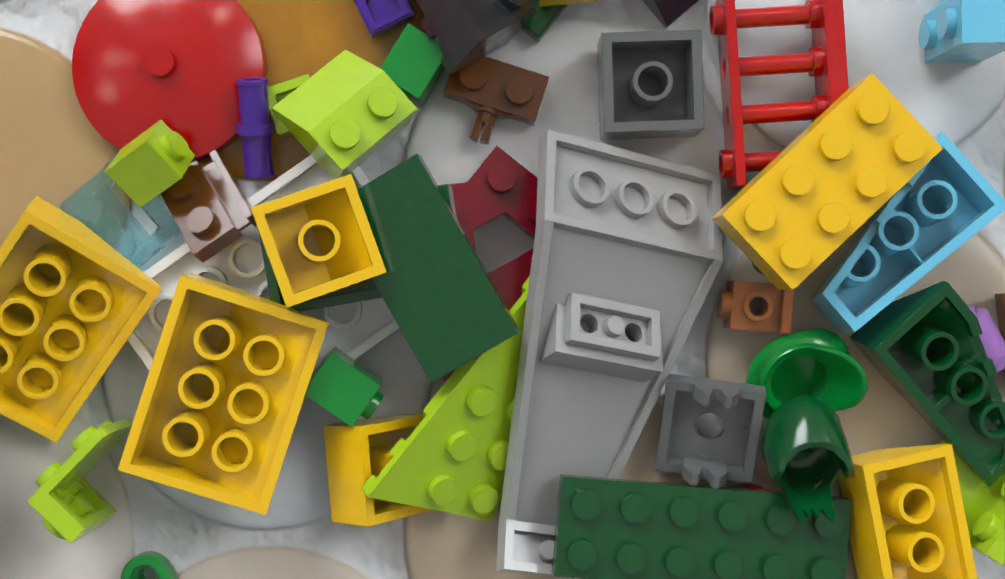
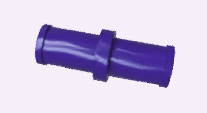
[236,77,276,179]

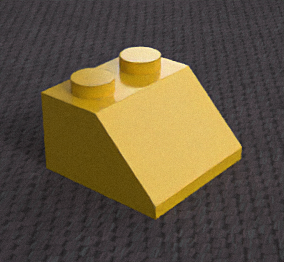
[251,174,386,308]
[323,413,431,527]

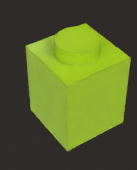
[105,119,195,207]

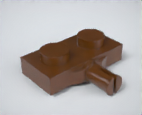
[443,56,549,145]

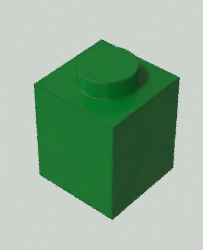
[380,23,446,106]
[305,346,384,427]

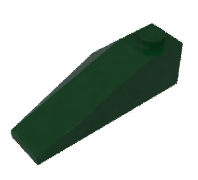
[849,281,1005,487]

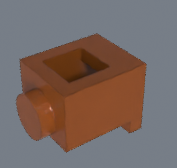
[717,281,794,334]

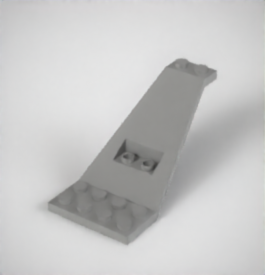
[496,129,723,579]

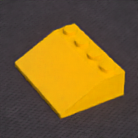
[0,195,162,443]
[118,273,329,515]

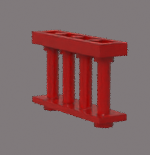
[709,0,849,190]

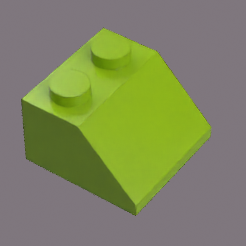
[271,50,417,180]

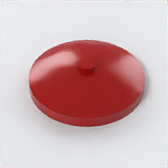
[72,0,267,162]

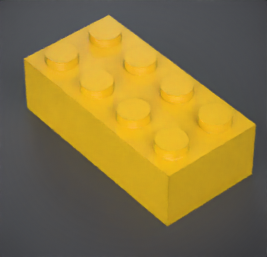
[711,73,943,290]

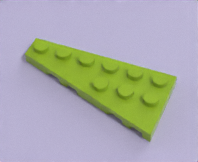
[361,276,530,521]

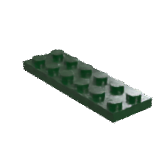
[552,474,852,579]

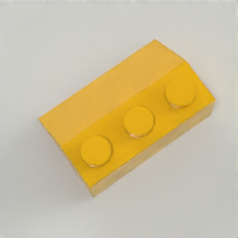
[838,444,978,579]

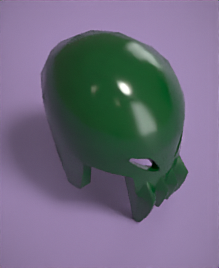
[761,394,855,523]

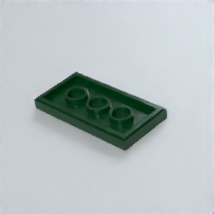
[357,154,521,383]

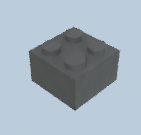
[597,30,704,140]

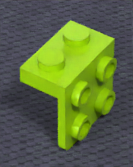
[27,418,132,544]

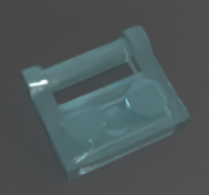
[58,155,181,268]

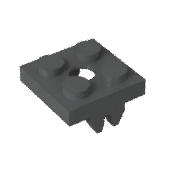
[655,374,766,489]

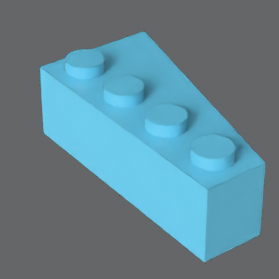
[811,131,1005,336]

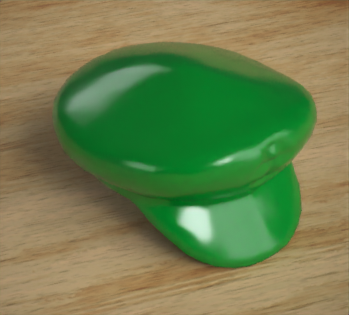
[746,328,868,419]

